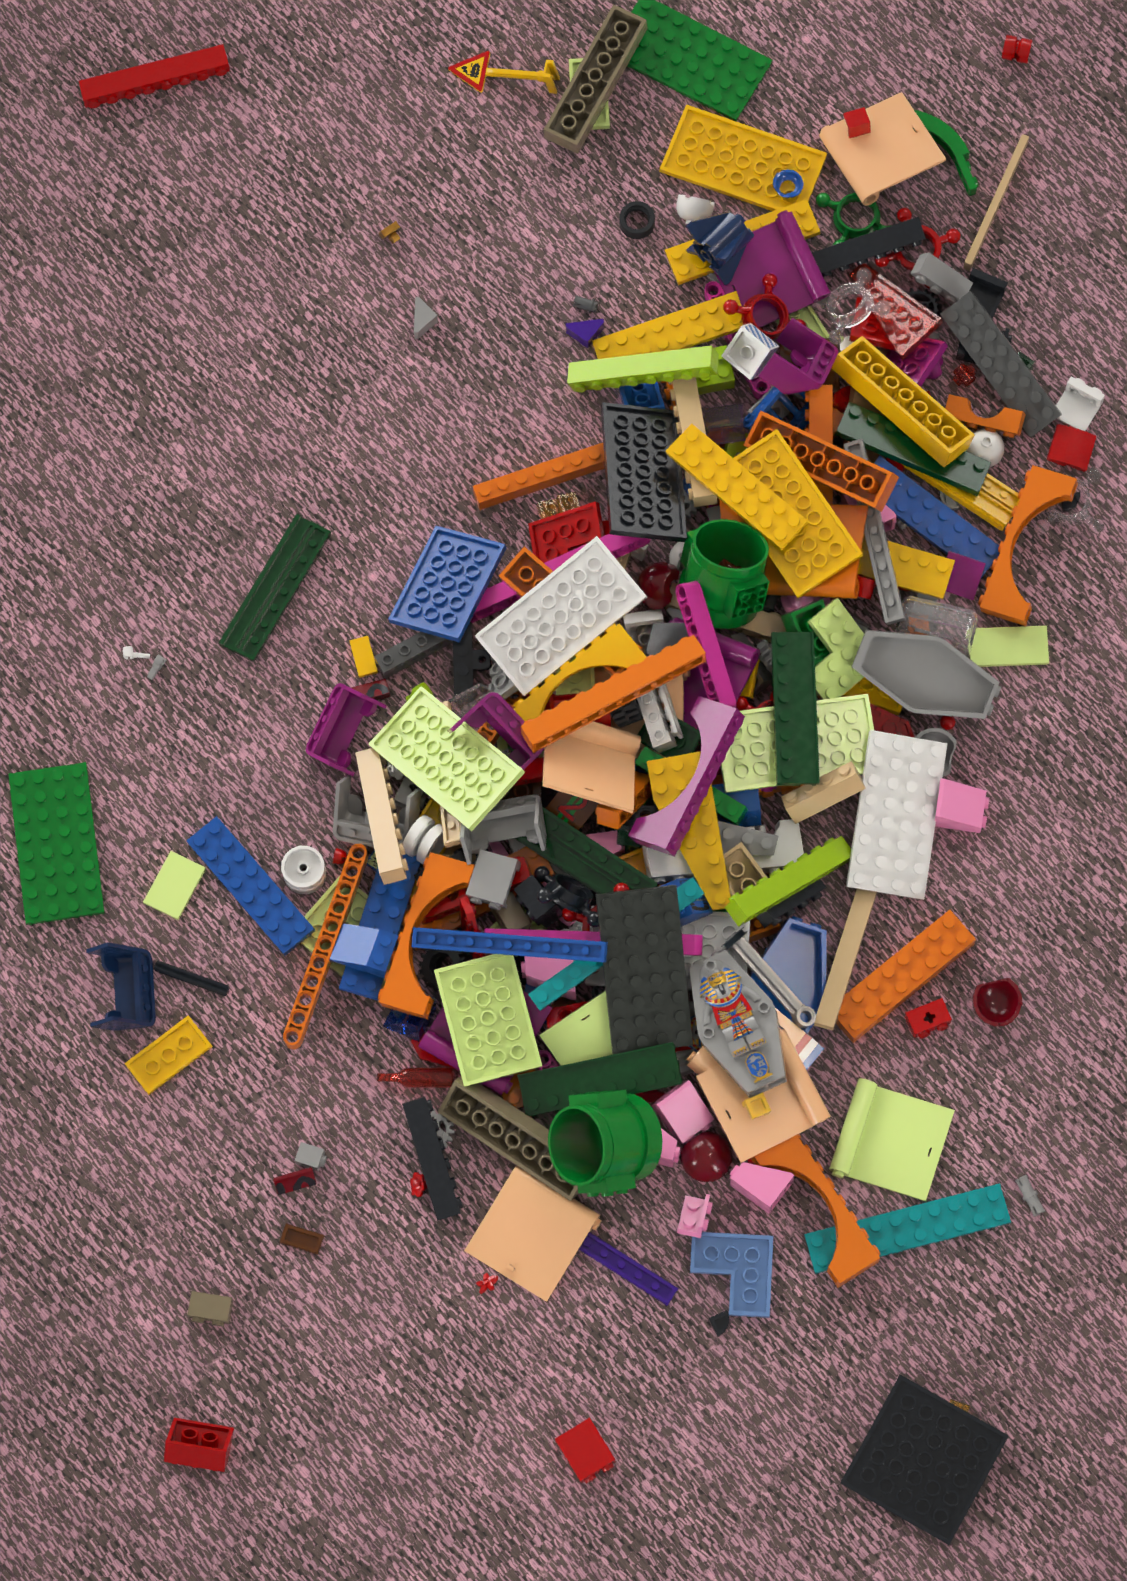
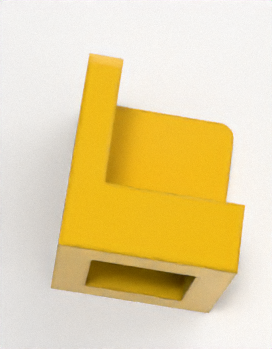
[742,1092,771,1120]

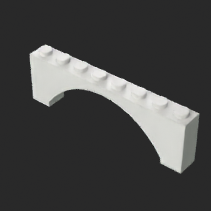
[642,819,804,885]

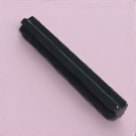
[154,960,229,996]

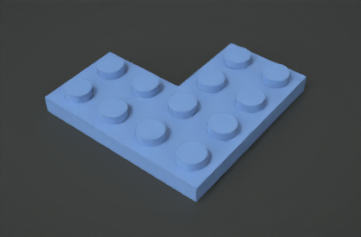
[690,1232,773,1318]

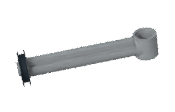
[721,927,816,1029]

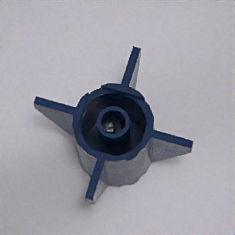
[685,211,754,285]

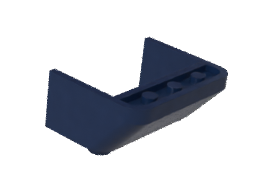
[86,942,156,1031]

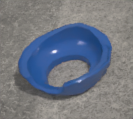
[773,169,804,198]

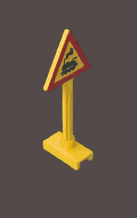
[448,51,560,94]

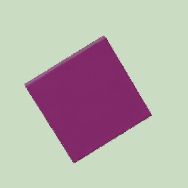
[946,551,986,600]

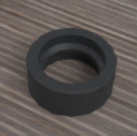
[619,201,655,239]

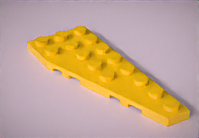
[647,751,731,911]

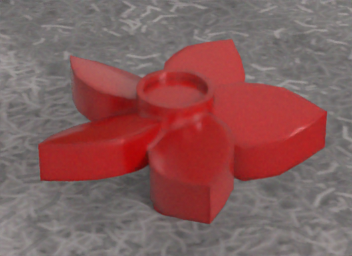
[476,1273,498,1294]

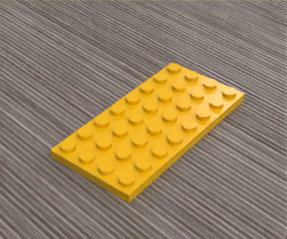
[659,104,827,211]
[734,429,863,598]

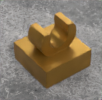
[378,221,400,244]

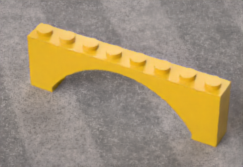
[513,623,647,721]

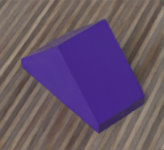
[566,319,604,348]

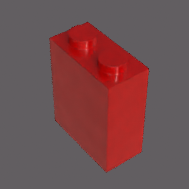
[555,1417,616,1484]

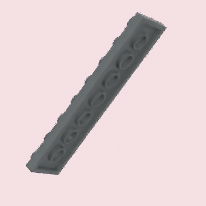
[940,291,1062,438]

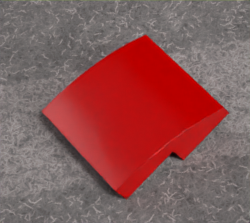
[1047,424,1097,472]

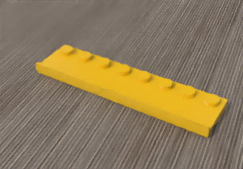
[902,464,1020,531]
[857,534,955,600]

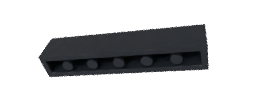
[812,217,926,278]
[402,1096,463,1221]

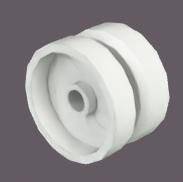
[403,815,444,864]
[281,846,326,894]

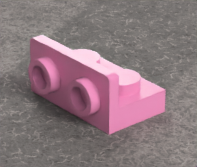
[677,1194,713,1238]

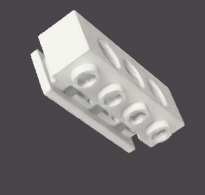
[637,683,684,753]

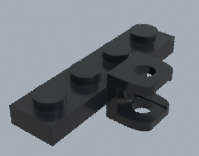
[453,622,491,700]

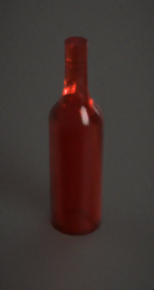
[377,1067,453,1088]

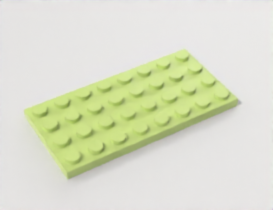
[369,686,525,832]
[721,694,874,793]

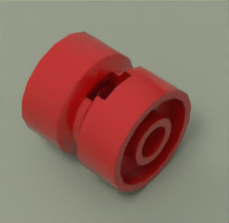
[1001,35,1032,64]

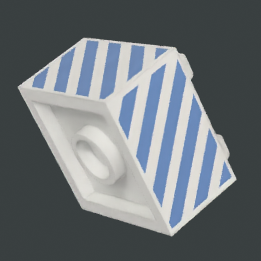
[722,323,780,380]

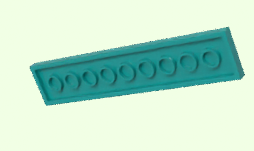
[804,1183,1011,1274]

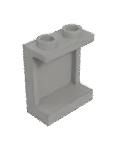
[466,849,521,910]

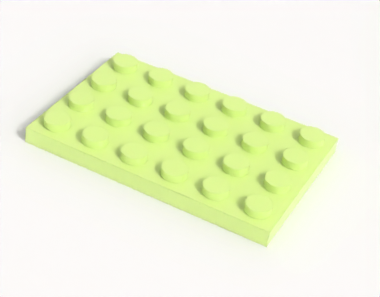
[434,954,543,1086]

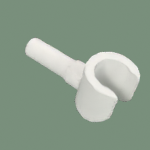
[123,646,150,659]

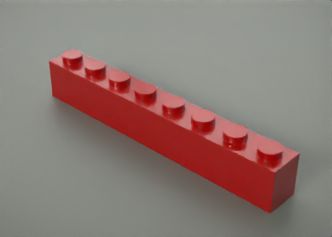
[78,44,230,108]

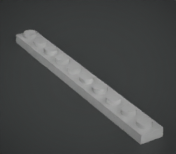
[844,439,906,625]

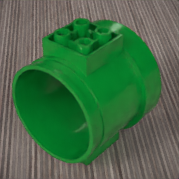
[677,519,770,629]
[548,1090,663,1197]

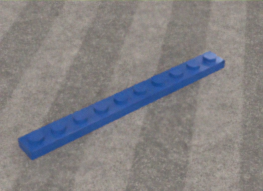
[412,927,608,963]

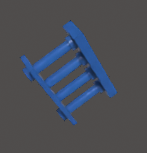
[741,387,809,430]

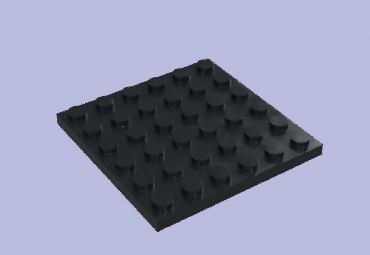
[840,1375,1009,1545]

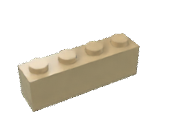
[781,761,866,824]

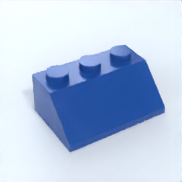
[712,784,761,827]

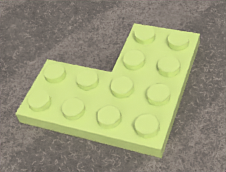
[808,598,864,700]

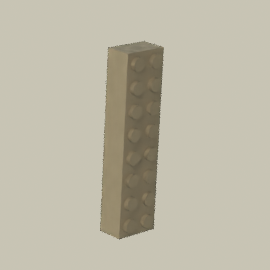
[544,4,647,154]
[438,1076,578,1201]

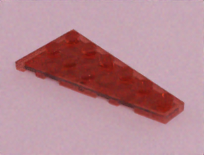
[849,264,943,361]

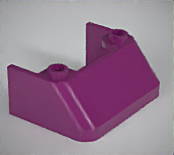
[758,318,838,394]
[306,683,387,776]
[448,692,544,770]

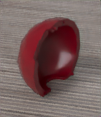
[637,561,680,610]
[972,978,1023,1027]
[681,1131,732,1182]

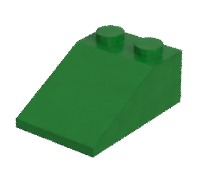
[780,600,830,666]

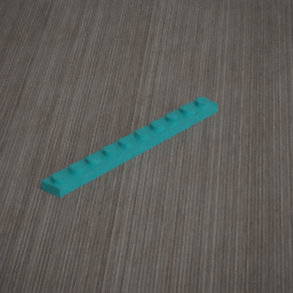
[528,877,705,1011]

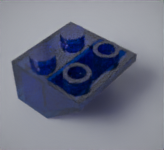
[383,995,436,1042]

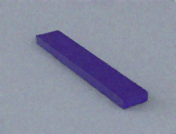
[579,1232,678,1306]

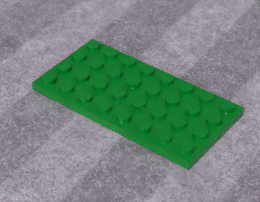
[627,0,773,122]
[8,762,105,925]

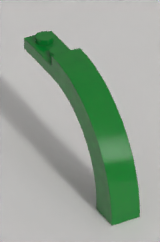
[913,110,979,196]

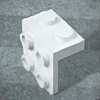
[1056,377,1105,431]

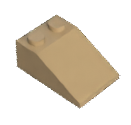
[724,842,768,896]

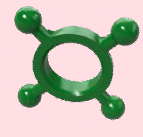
[816,193,892,246]

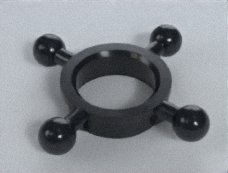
[534,866,599,927]

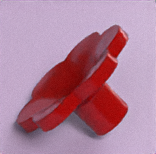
[410,1172,428,1197]

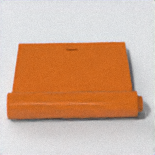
[765,504,868,599]

